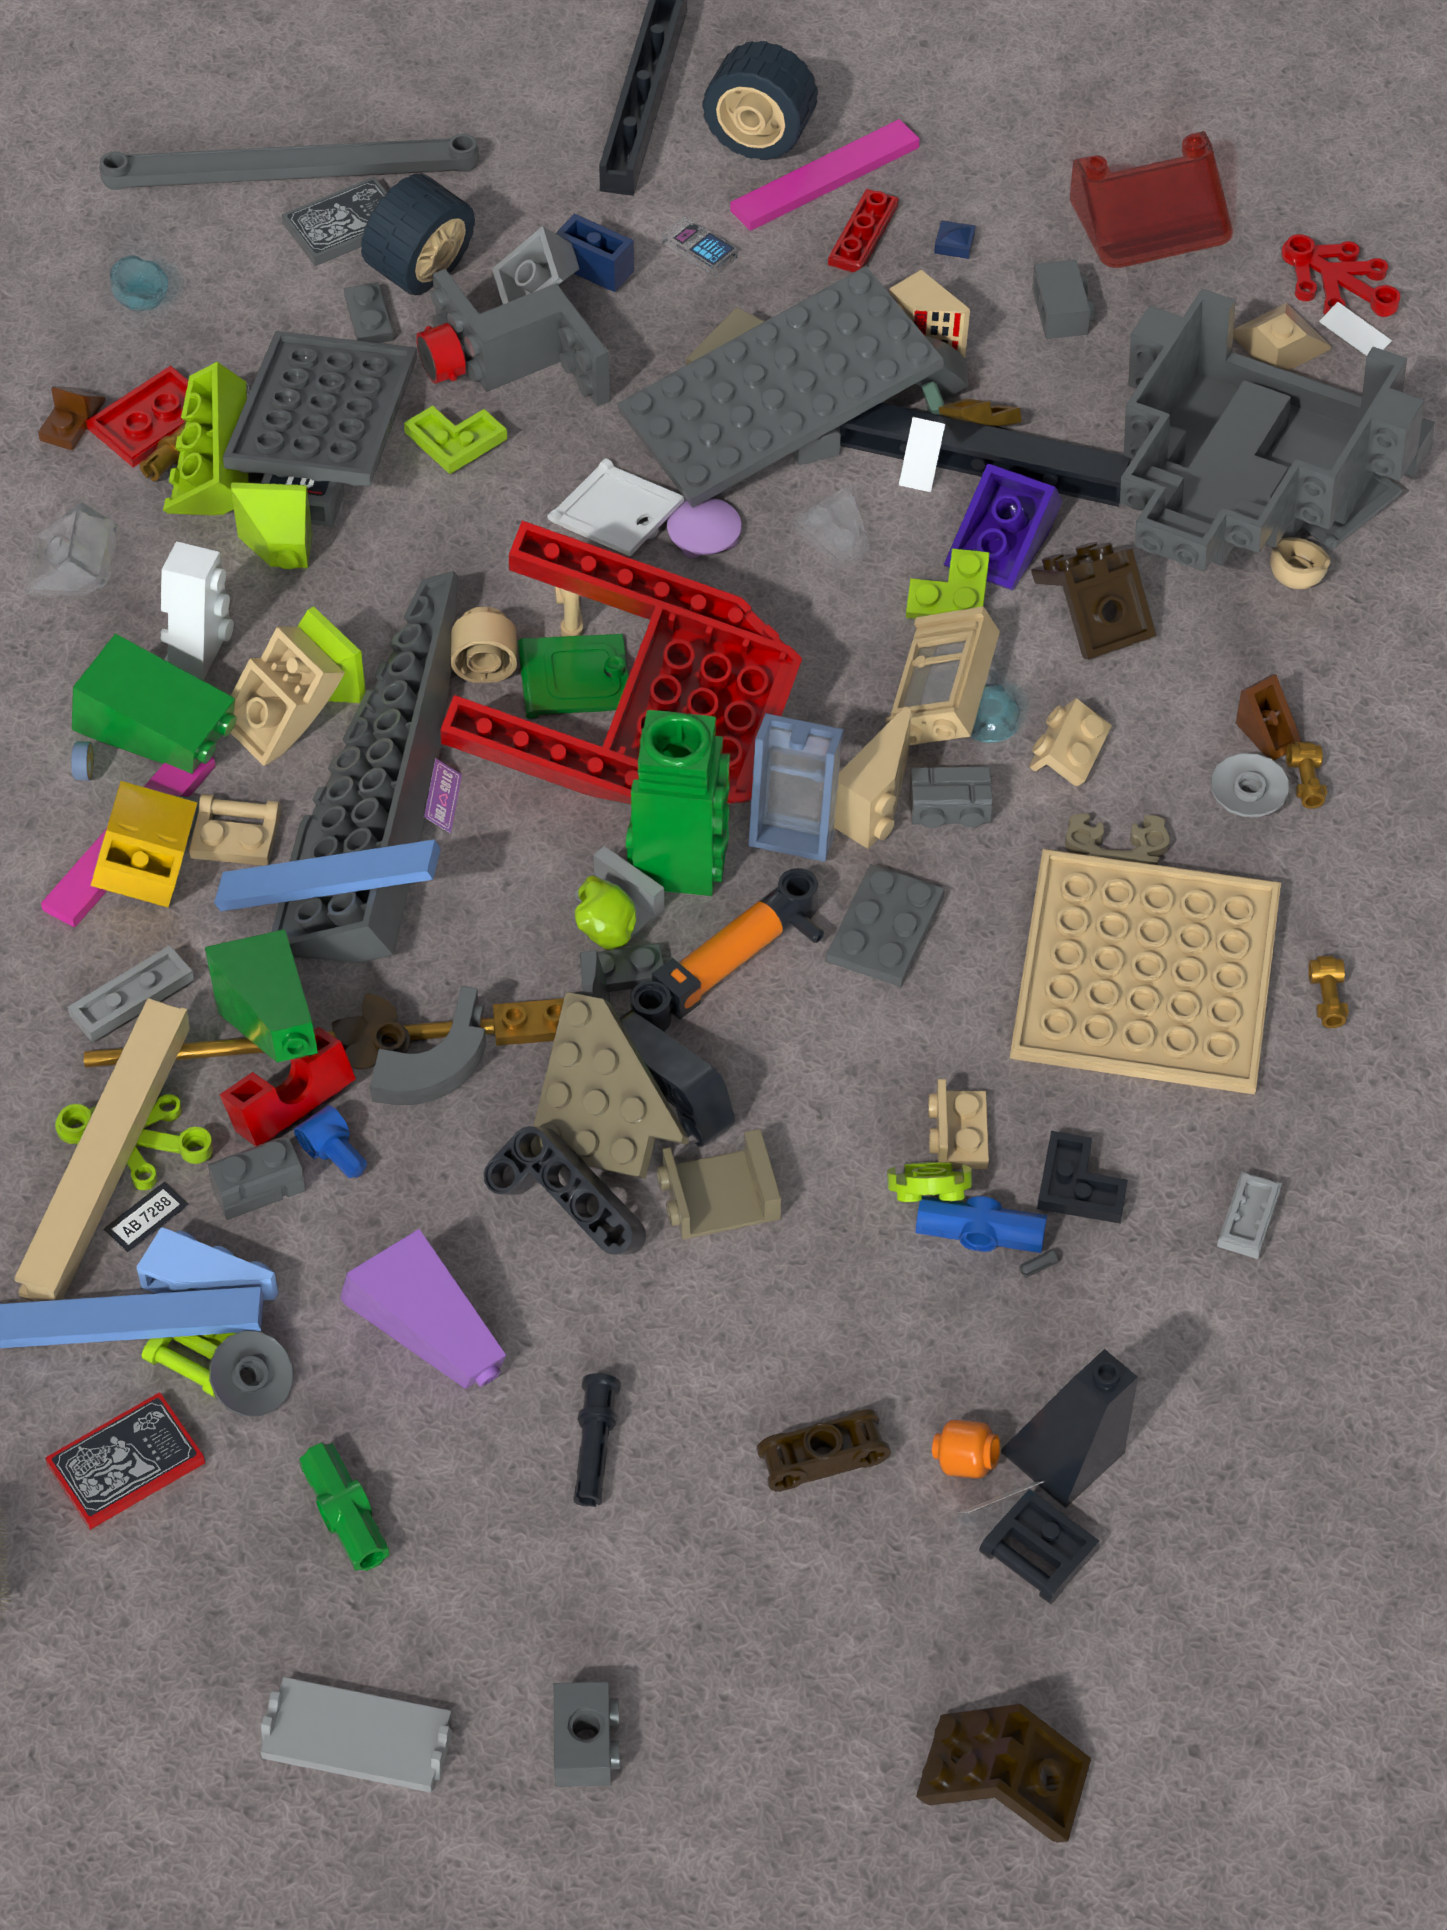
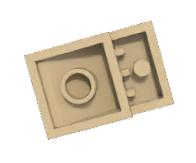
[230,627,345,766]

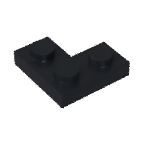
[1037,1131,1128,1224]

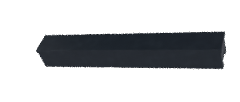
[599,0,687,196]
[838,403,1132,507]

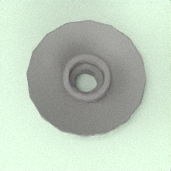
[1211,753,1289,817]

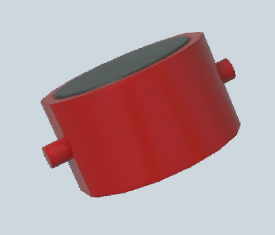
[416,323,466,384]

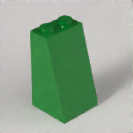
[72,633,237,774]

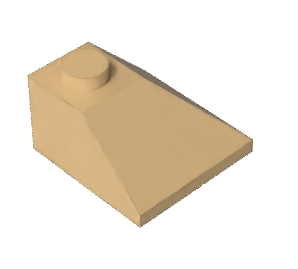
[1233,303,1331,371]

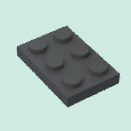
[826,864,945,987]

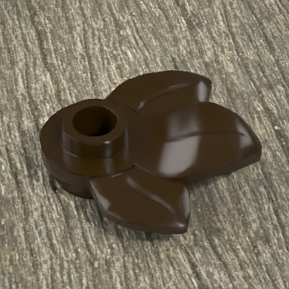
[332,993,410,1069]

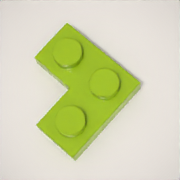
[404,406,507,474]
[906,549,990,619]

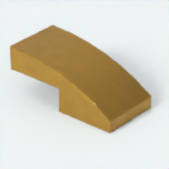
[939,399,1022,426]

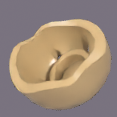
[1270,537,1331,590]

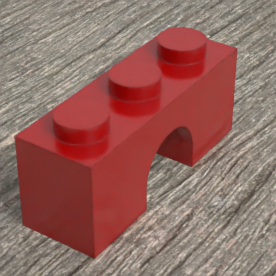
[219,1027,356,1147]

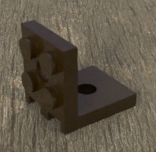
[1031,542,1156,660]
[916,1704,1091,1843]

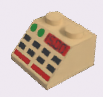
[889,270,970,358]

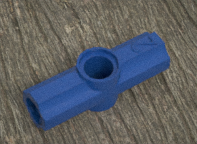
[915,1196,1047,1253]

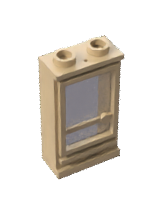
[885,606,1000,745]

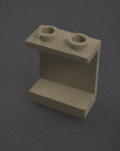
[656,1129,781,1240]

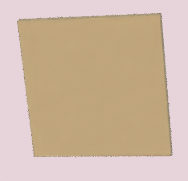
[1010,849,1281,1094]

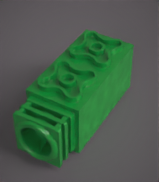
[626,710,730,896]

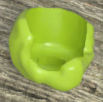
[574,875,637,950]

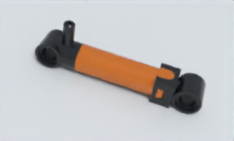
[630,868,824,1032]

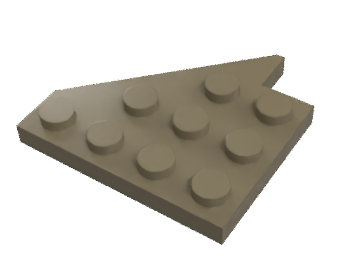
[531,992,689,1179]

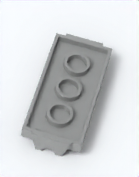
[261,1677,453,1793]

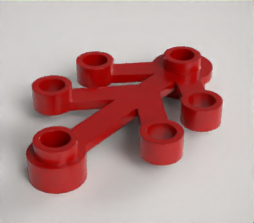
[1281,234,1401,317]

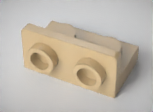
[928,1079,989,1169]

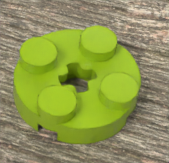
[887,1162,972,1202]

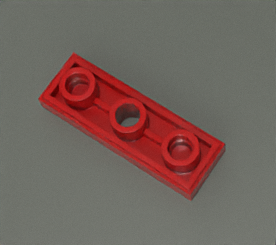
[828,188,899,272]

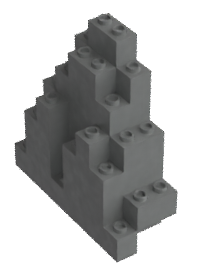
[1120,288,1435,572]

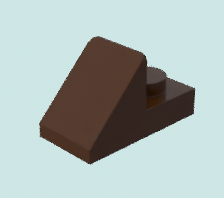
[38,386,105,451]

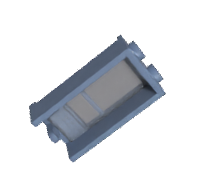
[748,713,844,862]

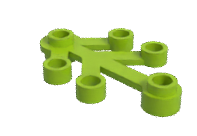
[55,1094,213,1190]

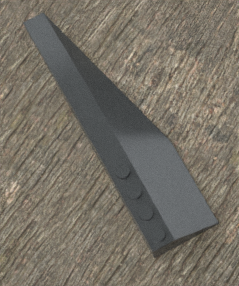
[271,571,458,963]

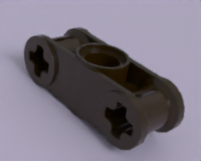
[756,1409,891,1492]

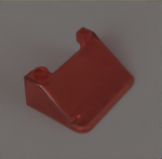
[1069,131,1233,268]

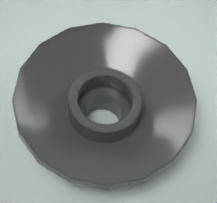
[209,1331,293,1417]

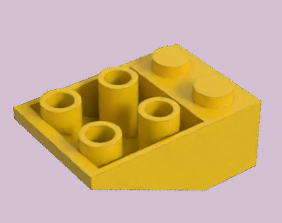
[91,781,197,908]

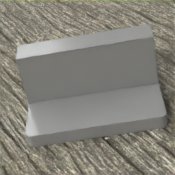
[575,846,665,938]

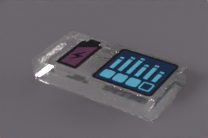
[662,216,738,276]

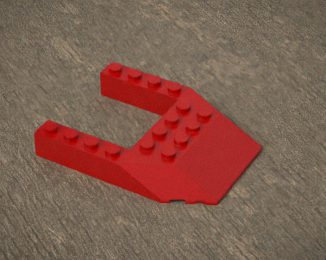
[440,520,803,804]

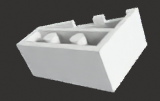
[161,541,234,681]

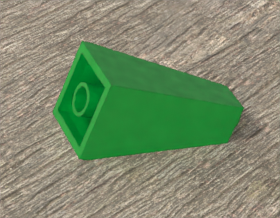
[204,929,318,1063]

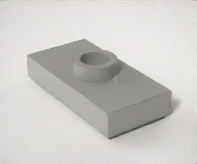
[1217,1171,1282,1259]

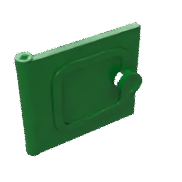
[517,634,629,719]

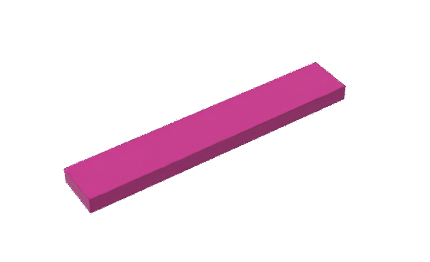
[730,119,920,231]
[41,757,216,928]

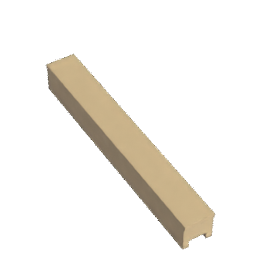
[15,998,190,1302]

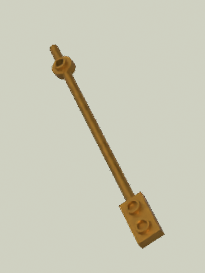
[84,998,564,1068]

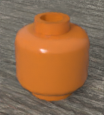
[932,1419,1000,1479]

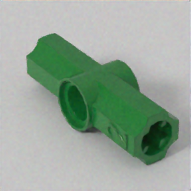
[299,1442,390,1571]

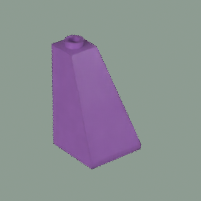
[340,1229,506,1389]

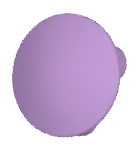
[667,498,741,558]

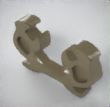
[1065,813,1170,865]

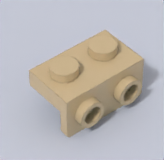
[1029,698,1112,786]

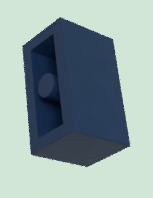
[555,213,634,292]

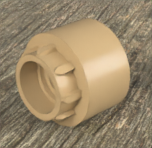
[451,607,517,683]

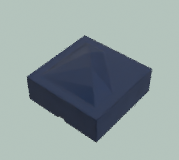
[934,220,976,259]

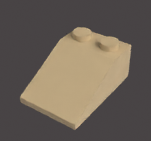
[834,706,912,849]

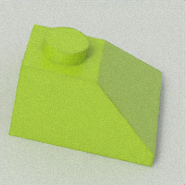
[231,482,313,569]
[297,606,366,703]

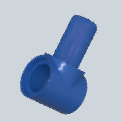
[294,1105,367,1178]

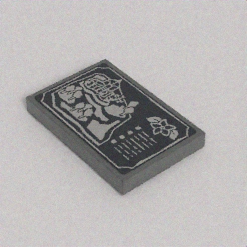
[282,177,387,266]

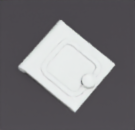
[547,458,685,556]

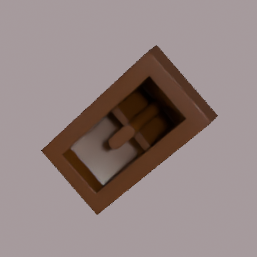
[1235,674,1302,761]

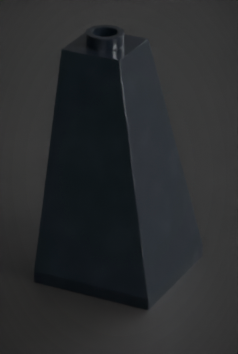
[1001,1349,1138,1508]

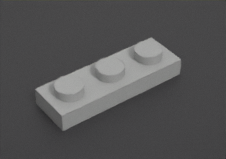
[68,945,194,1042]

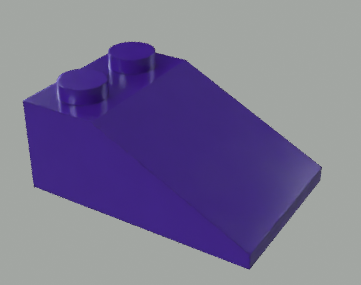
[943,463,1063,591]

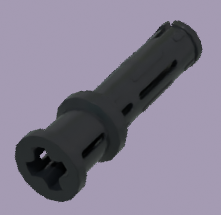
[573,1373,621,1507]

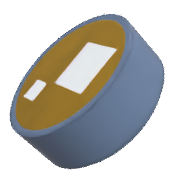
[71,741,94,781]

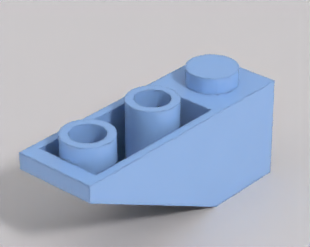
[137,1227,278,1300]

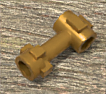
[1286,742,1328,809]
[1308,956,1349,1028]

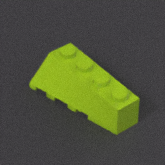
[163,362,248,516]

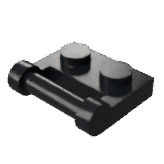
[979,1489,1100,1604]

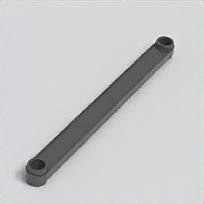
[99,134,479,190]

